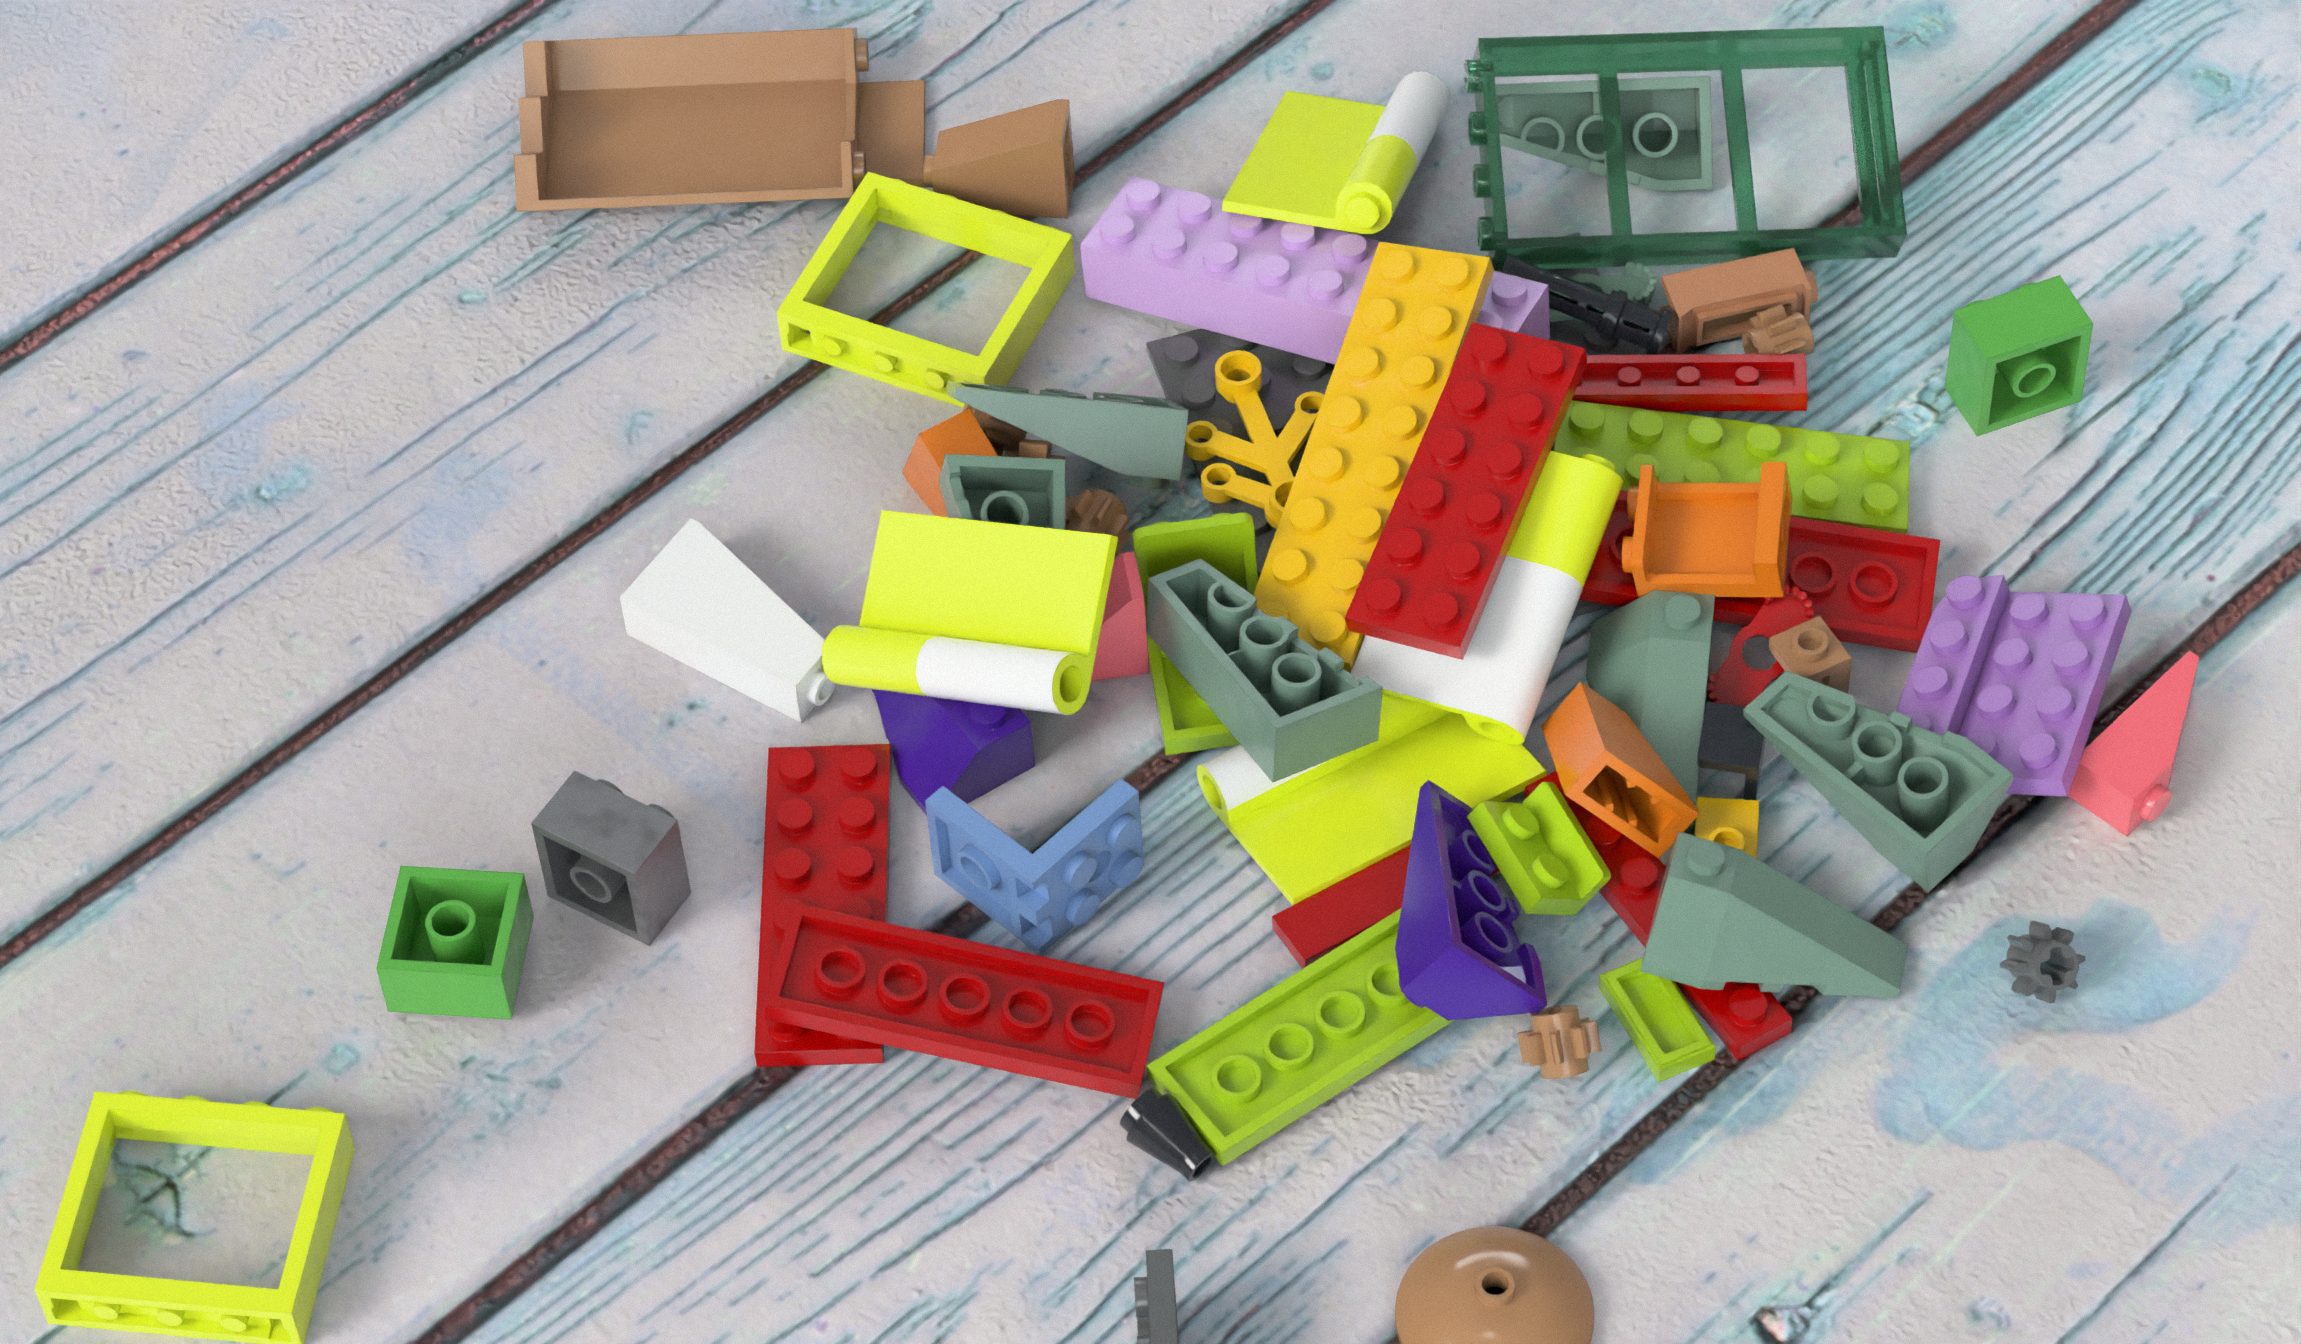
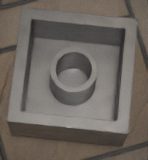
[531,770,691,946]

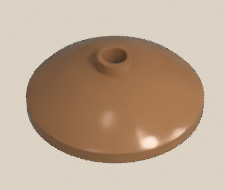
[1395,1226,1594,1344]

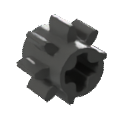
[2000,920,2086,1003]

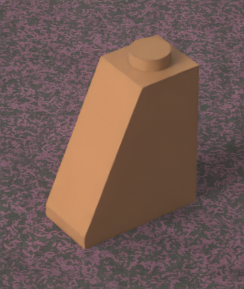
[923,99,1075,218]

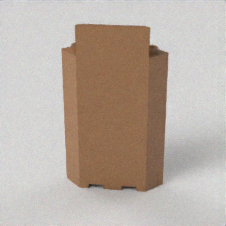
[514,28,925,212]

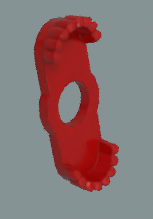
[1707,585,1814,707]

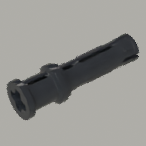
[1501,253,1673,355]

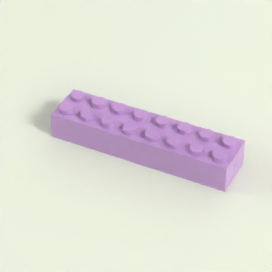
[1080,176,1550,364]

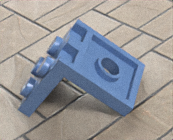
[925,778,1144,956]

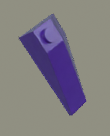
[872,689,1035,816]
[1395,780,1548,1021]

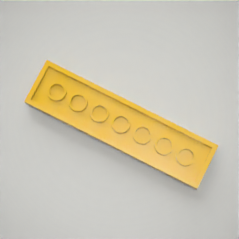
[1253,242,1494,673]

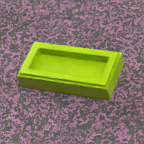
[1599,957,1716,1083]

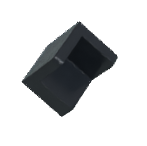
[1697,702,1766,800]

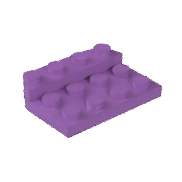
[1896,575,2132,797]

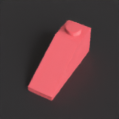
[2068,650,2199,836]

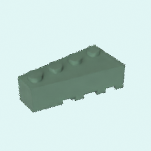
[939,454,1066,710]
[1146,558,1383,783]

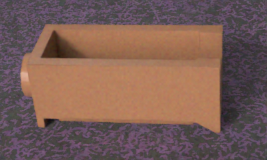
[1660,248,1818,355]

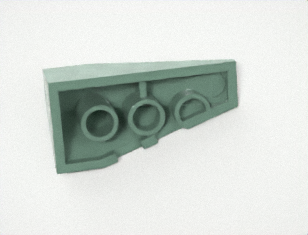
[946,381,1189,489]
[1743,671,2013,892]

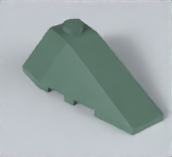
[1484,76,1713,191]
[1586,590,1715,834]
[1640,832,1909,998]

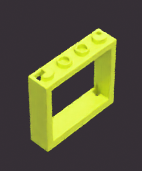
[777,172,1075,408]
[35,1090,355,1344]

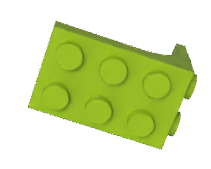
[1132,513,1258,755]

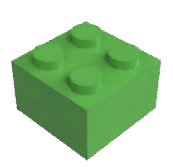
[1945,275,2093,436]
[376,865,534,1020]

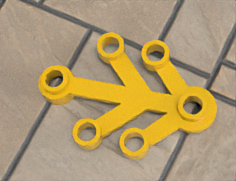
[1184,350,1324,529]

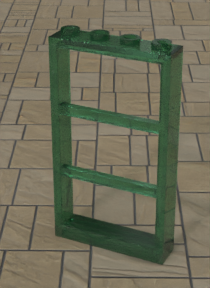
[1464,26,1907,271]

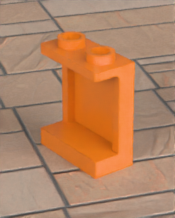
[1622,462,1792,597]

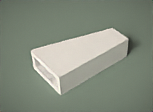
[620,518,835,723]

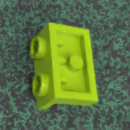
[1467,782,1611,916]

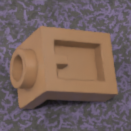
[1769,616,1852,693]

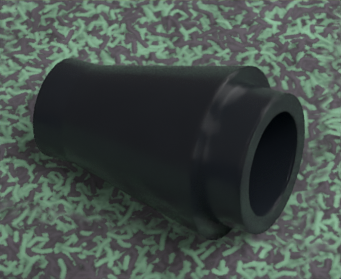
[1120,1087,1216,1182]

